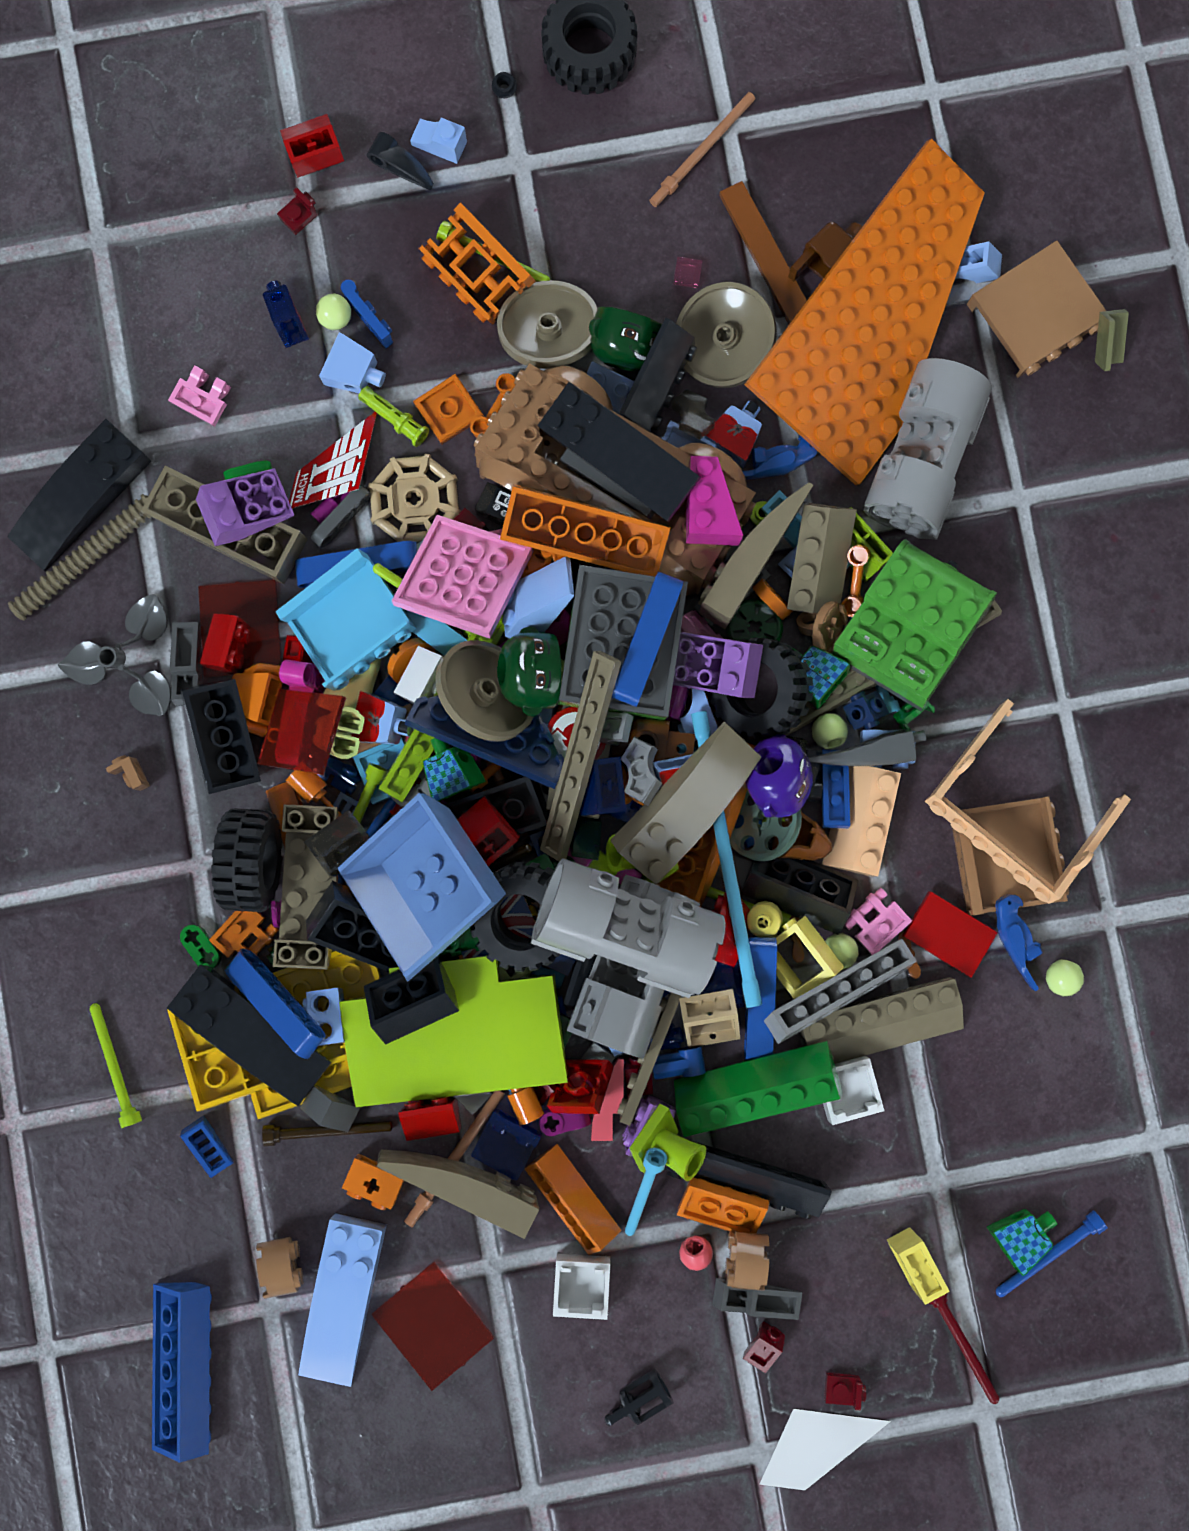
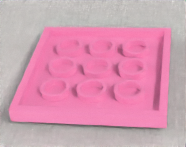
[392,515,534,639]

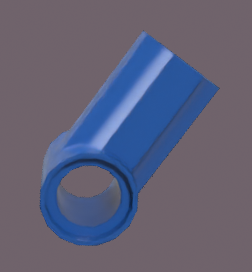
[653,1046,706,1080]

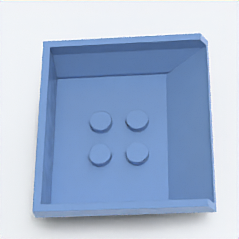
[337,793,506,982]

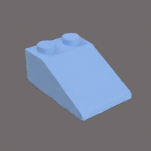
[502,556,574,638]

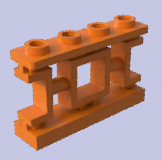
[419,202,535,325]

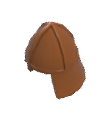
[772,812,832,860]

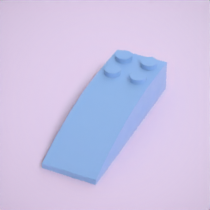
[298,1213,387,1387]

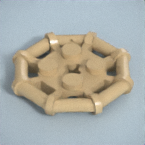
[367,453,461,542]

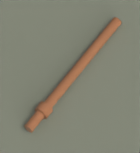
[649,92,755,207]
[404,1090,505,1227]

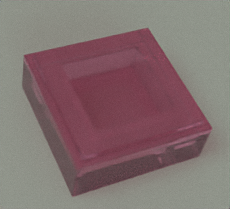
[673,257,703,288]

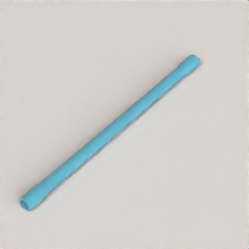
[691,711,762,1008]

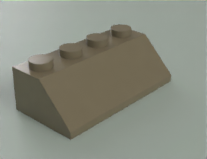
[787,502,857,613]

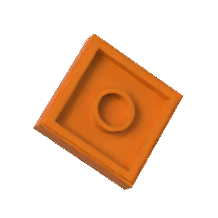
[413,374,484,445]

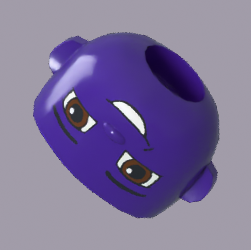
[745,734,813,818]

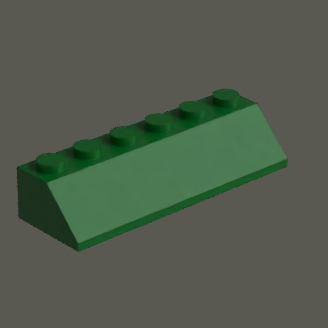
[674,1040,843,1137]

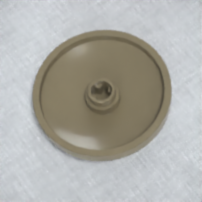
[497,281,597,369]
[676,282,777,388]
[435,640,533,741]

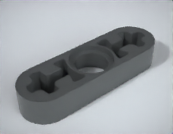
[311,485,371,548]

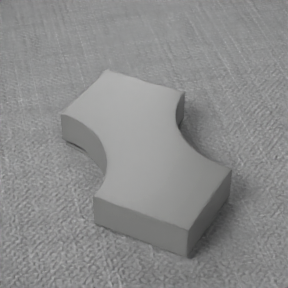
[621,736,662,806]

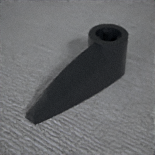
[367,132,434,190]

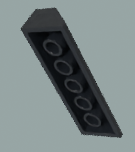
[664,1137,832,1219]

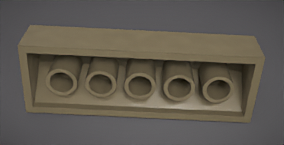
[800,977,964,1064]

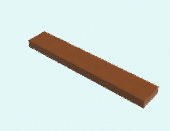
[719,181,807,325]

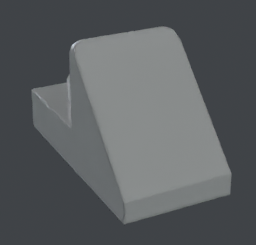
[599,712,633,746]

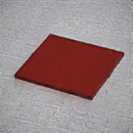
[198,580,282,678]
[257,689,346,775]
[371,1261,494,1391]

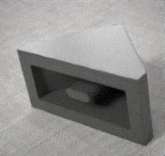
[300,1085,360,1132]

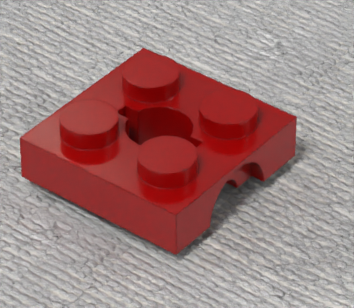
[547,1060,614,1114]

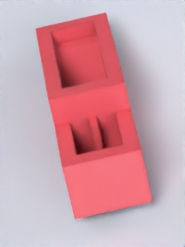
[591,1057,624,1141]

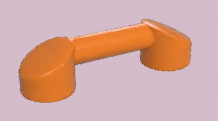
[470,373,516,438]
[842,544,871,617]

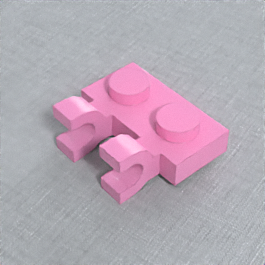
[168,365,231,427]

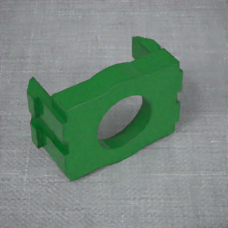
[893,701,935,731]

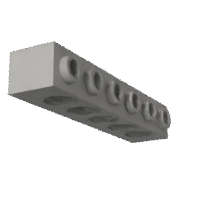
[764,939,917,1044]

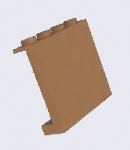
[967,241,1106,378]
[952,797,1069,915]

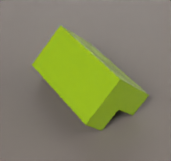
[850,507,893,582]

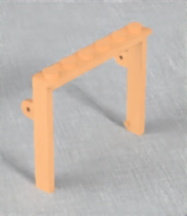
[925,699,1131,904]

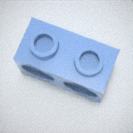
[303,988,345,1046]

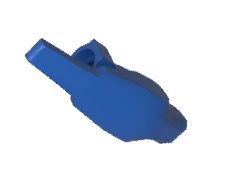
[742,436,817,479]
[995,894,1043,991]

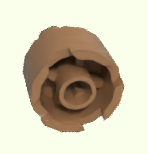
[725,1231,769,1291]
[256,1237,304,1299]

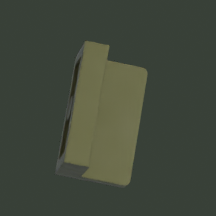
[1095,309,1129,371]

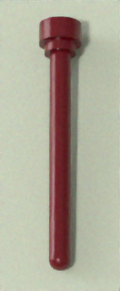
[929,1293,1000,1404]

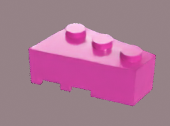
[686,456,743,546]

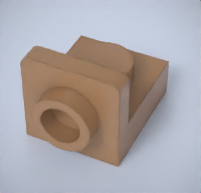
[106,755,150,791]

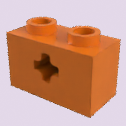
[342,1154,404,1210]

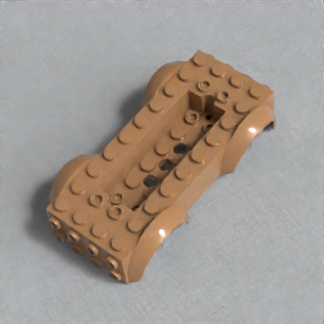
[474,363,756,596]

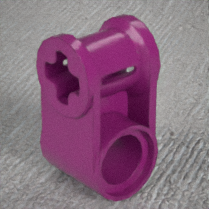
[539,1109,592,1136]

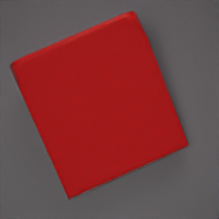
[282,635,314,664]

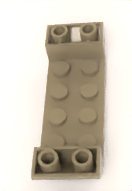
[273,805,341,969]

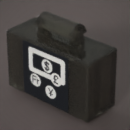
[475,482,511,526]

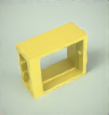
[772,916,844,999]
[887,1227,950,1305]

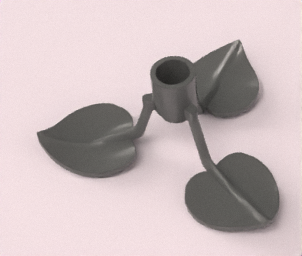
[58,594,171,716]

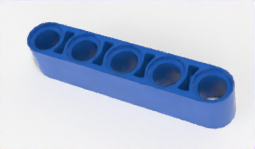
[295,541,417,588]
[612,571,684,707]
[744,937,777,1061]
[225,948,326,1059]

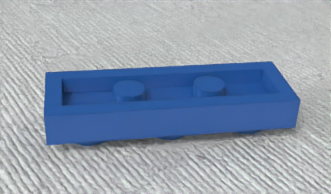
[821,750,850,829]

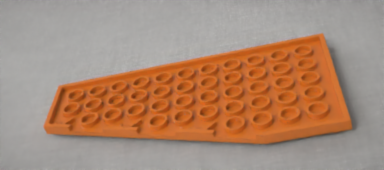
[744,139,985,485]

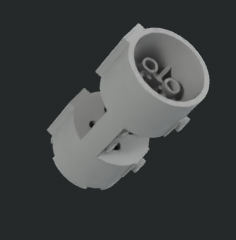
[863,358,992,539]
[531,858,725,998]
[567,874,700,1059]

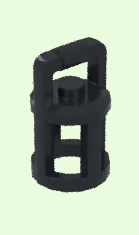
[604,1368,674,1426]

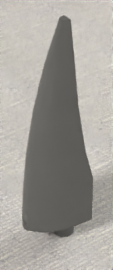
[808,729,926,766]

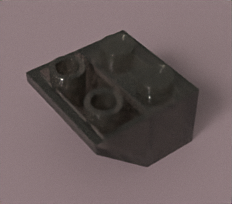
[304,810,370,879]

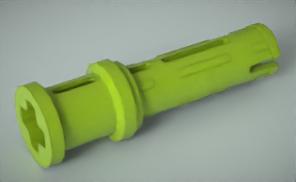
[358,386,429,447]

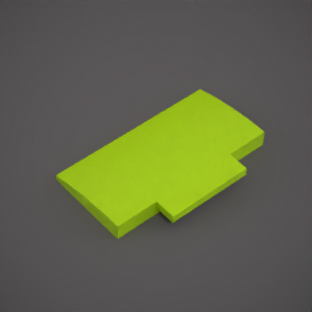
[339,956,568,1107]

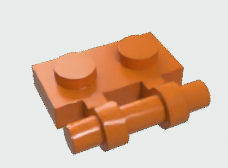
[209,911,279,958]

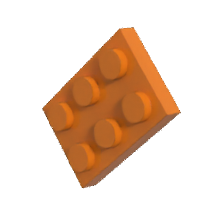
[677,1178,769,1233]

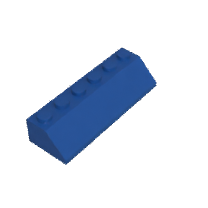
[152,1282,212,1463]

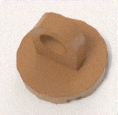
[797,601,848,653]

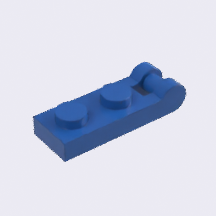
[341,280,393,349]

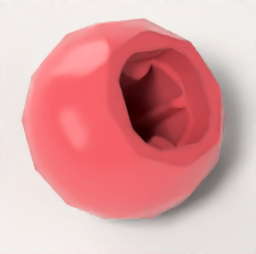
[679,1235,713,1271]

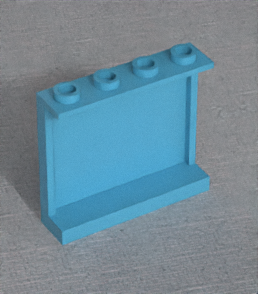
[276,548,417,691]

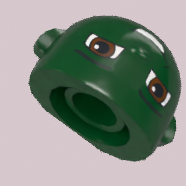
[589,307,662,371]
[497,627,561,717]

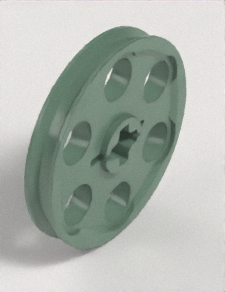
[730,790,802,861]

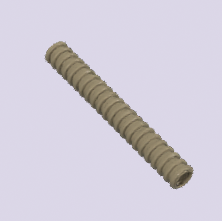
[8,494,151,621]

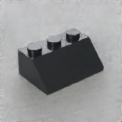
[364,955,459,1045]

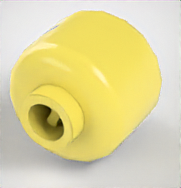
[746,901,783,937]

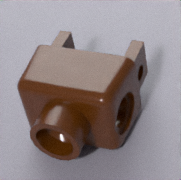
[788,221,863,282]
[612,717,695,762]

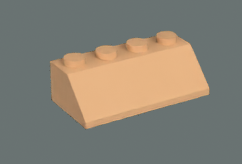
[822,766,901,877]

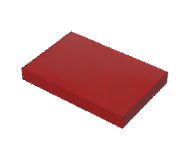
[902,891,998,978]

